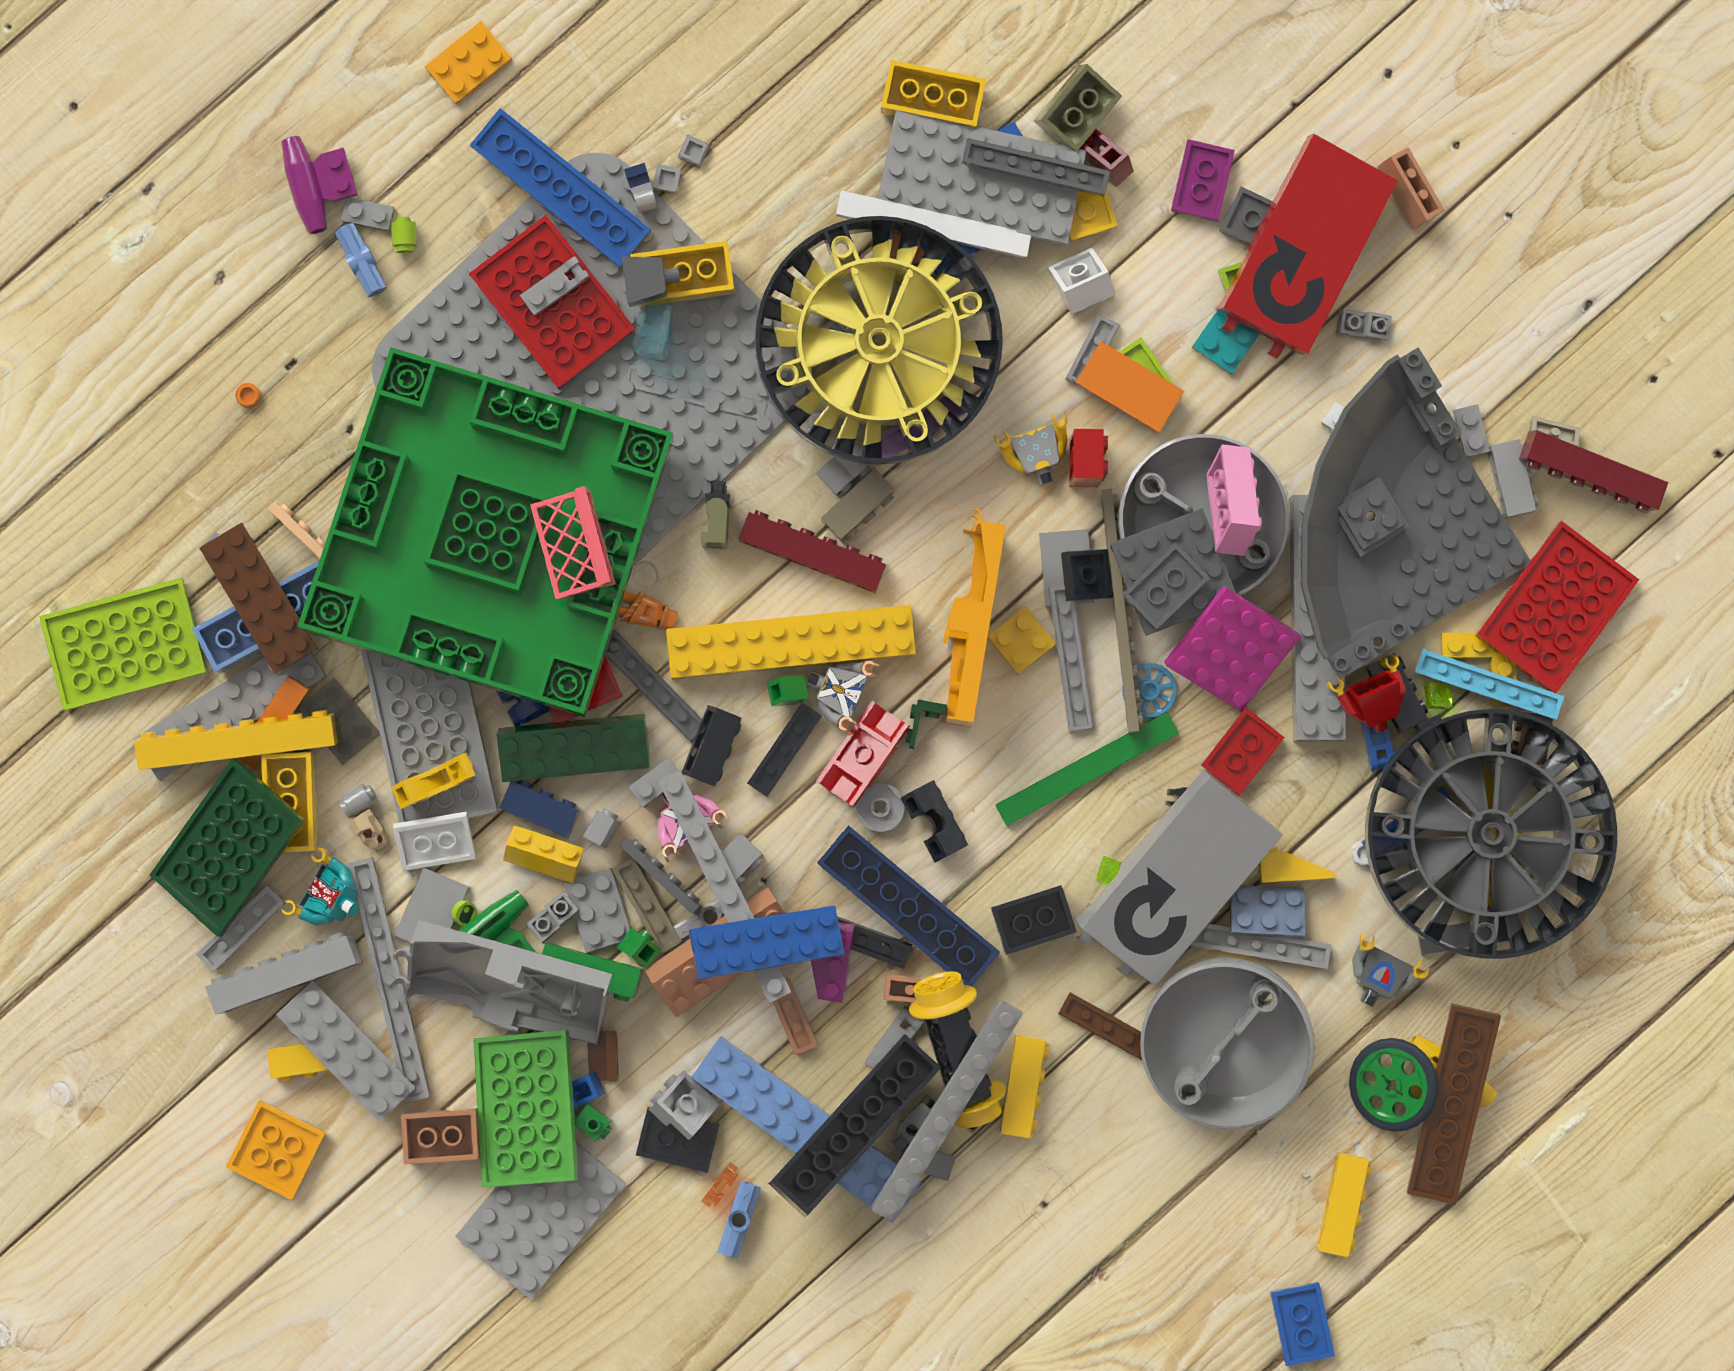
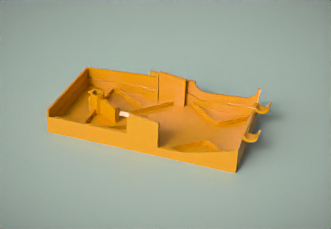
[943,507,1006,728]

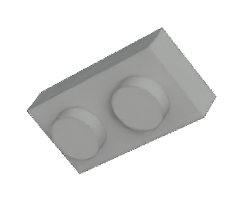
[341,198,395,232]
[1453,404,1489,457]

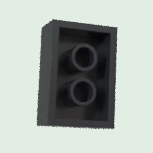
[990,885,1077,955]

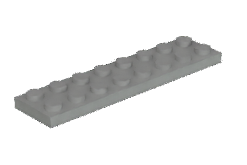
[133,653,327,781]

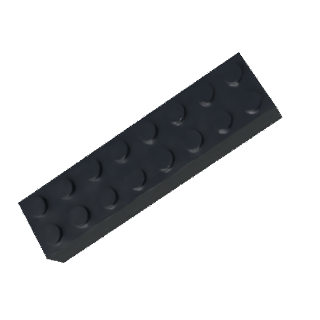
[768,1034,942,1217]

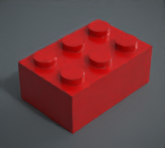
[1069,429,1108,487]

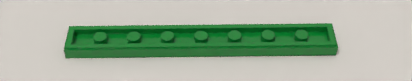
[995,712,1179,826]

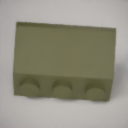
[1034,64,1122,152]

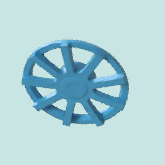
[1122,663,1177,718]

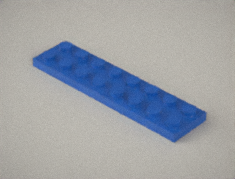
[470,108,651,268]

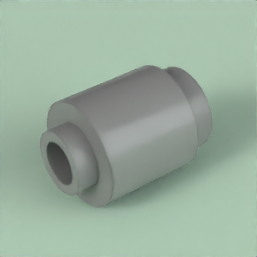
[339,784,377,818]

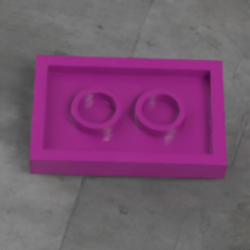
[1171,139,1235,222]

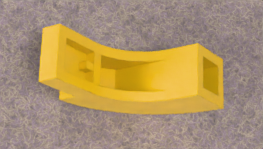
[391,753,475,810]

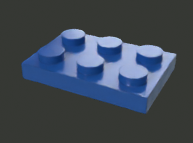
[1270,1282,1335,1366]

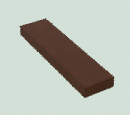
[1058,992,1142,1060]

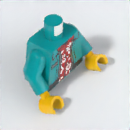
[281,847,359,925]

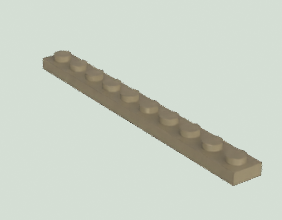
[1101,488,1143,734]

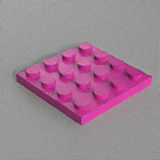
[1164,586,1301,712]

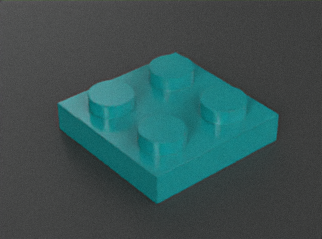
[1191,311,1260,375]

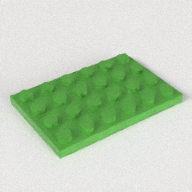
[473,1030,578,1187]

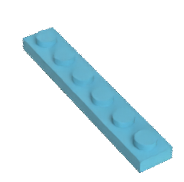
[1415,649,1565,720]

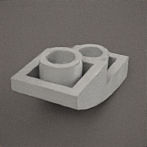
[1336,308,1392,340]
[526,891,579,943]

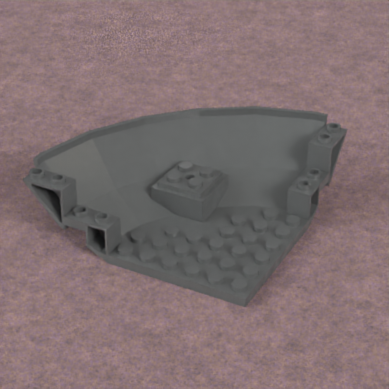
[1301,347,1530,680]

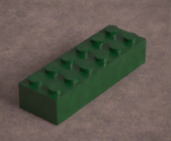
[496,714,650,782]

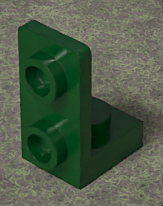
[905,699,947,750]

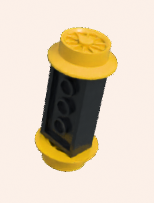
[909,972,1006,1128]

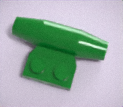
[459,890,535,952]

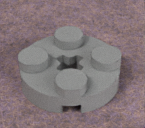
[856,783,905,832]

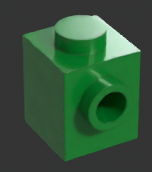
[767,675,809,707]
[617,928,662,969]
[575,1103,612,1141]

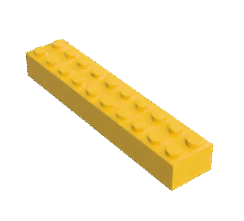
[666,605,916,680]

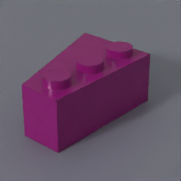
[811,922,855,1003]

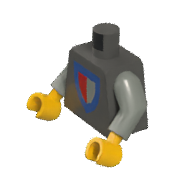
[1352,933,1430,1007]

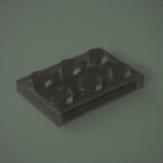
[296,677,380,765]

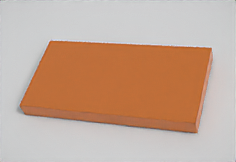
[1075,341,1184,433]

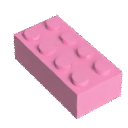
[1206,445,1262,556]

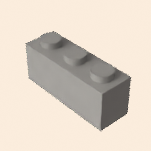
[1488,439,1538,519]

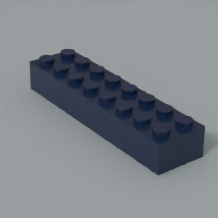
[817,825,1000,986]

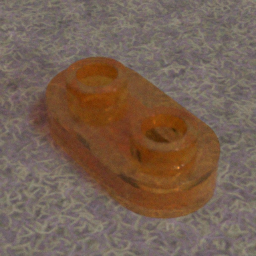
[701,1162,739,1208]

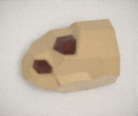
[349,809,388,849]

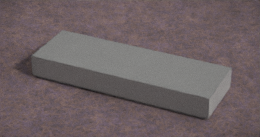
[1065,314,1120,385]

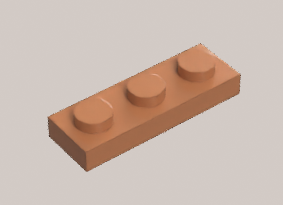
[773,977,818,1055]

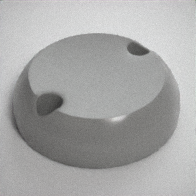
[1118,434,1289,596]
[1140,958,1315,1129]

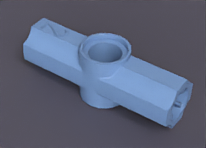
[335,223,387,297]
[717,1181,761,1259]

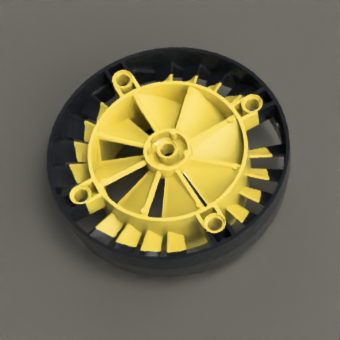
[755,216,1003,465]

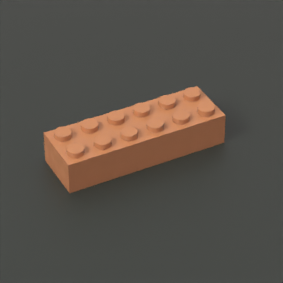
[644,887,786,1017]

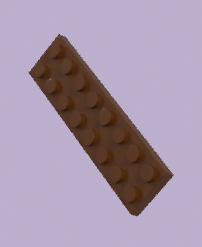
[1406,1003,1501,1205]

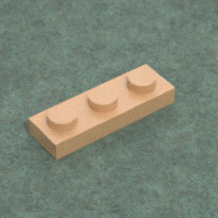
[269,502,325,558]

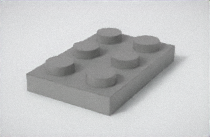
[564,868,630,953]

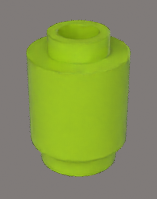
[391,217,417,253]

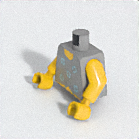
[993,412,1068,486]

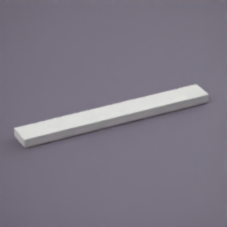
[835,191,1031,259]

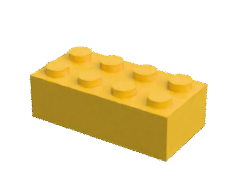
[881,60,986,127]
[630,241,735,307]
[261,752,318,853]

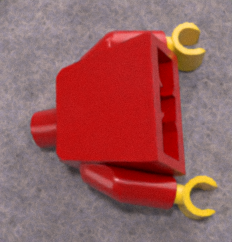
[1327,655,1406,732]

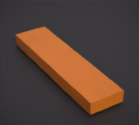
[237,675,309,770]

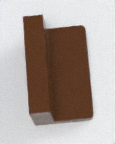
[588,1031,619,1081]

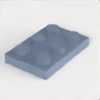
[1230,885,1305,939]

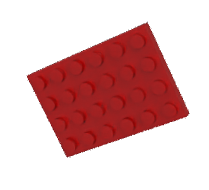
[469,215,636,389]
[1475,521,1640,693]

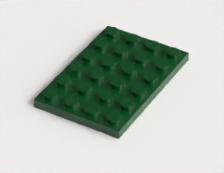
[149,759,306,937]

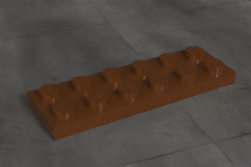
[200,522,318,674]

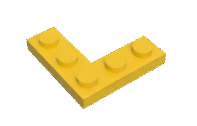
[1441,633,1517,707]

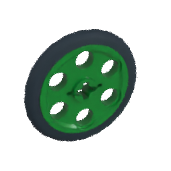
[1349,1038,1438,1132]

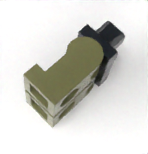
[701,481,731,549]

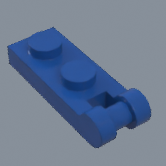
[1361,722,1396,772]

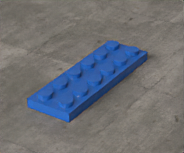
[689,905,845,980]

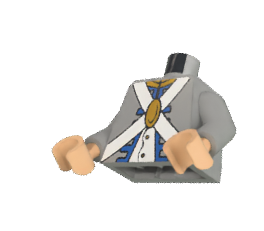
[807,661,879,734]

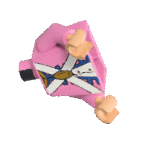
[658,793,731,862]

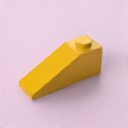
[1258,847,1336,883]

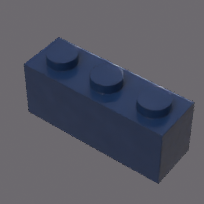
[499,780,580,838]

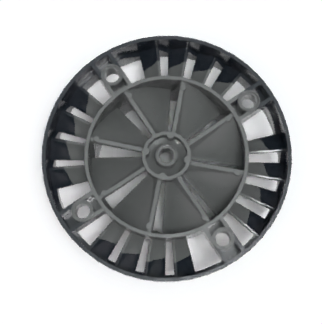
[1365,709,1617,959]

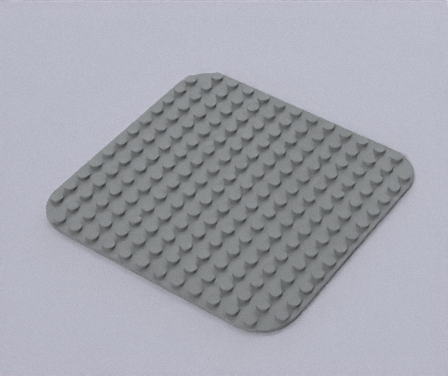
[372,153,813,567]

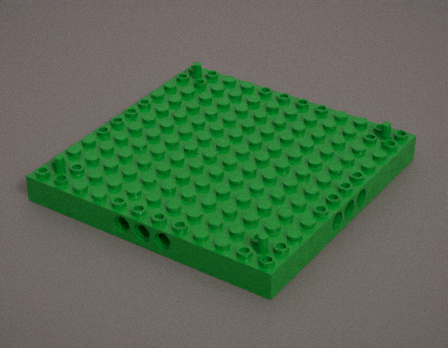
[297,347,674,717]

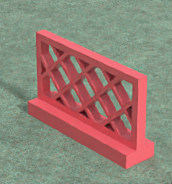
[530,486,616,600]

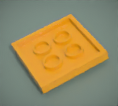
[226,1100,327,1200]

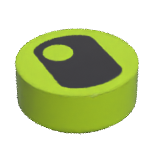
[451,900,477,926]

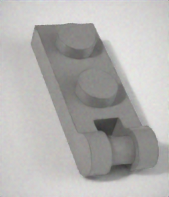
[520,256,590,316]
[864,1006,924,1068]

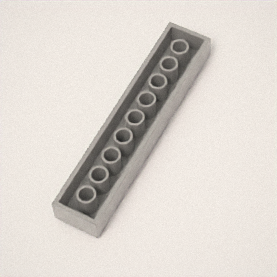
[1289,495,1346,741]

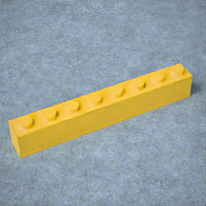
[134,710,338,770]

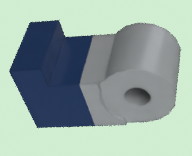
[624,163,658,214]

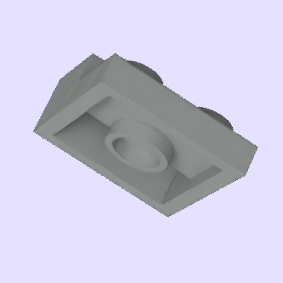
[649,1071,720,1140]

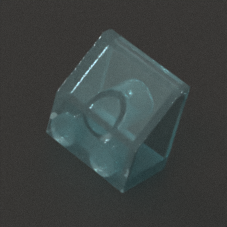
[632,305,675,362]

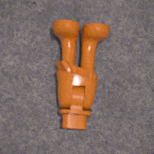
[618,591,678,630]

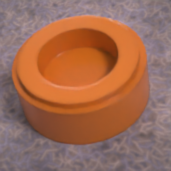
[235,383,261,408]

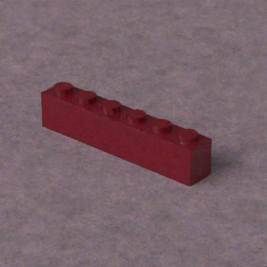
[1519,430,1669,513]
[738,510,886,594]

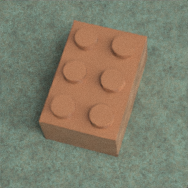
[401,1108,480,1164]

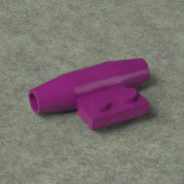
[281,136,358,234]

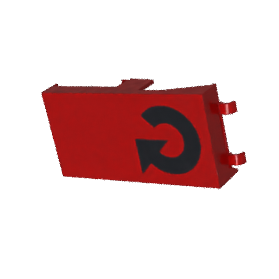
[1215,134,1398,359]

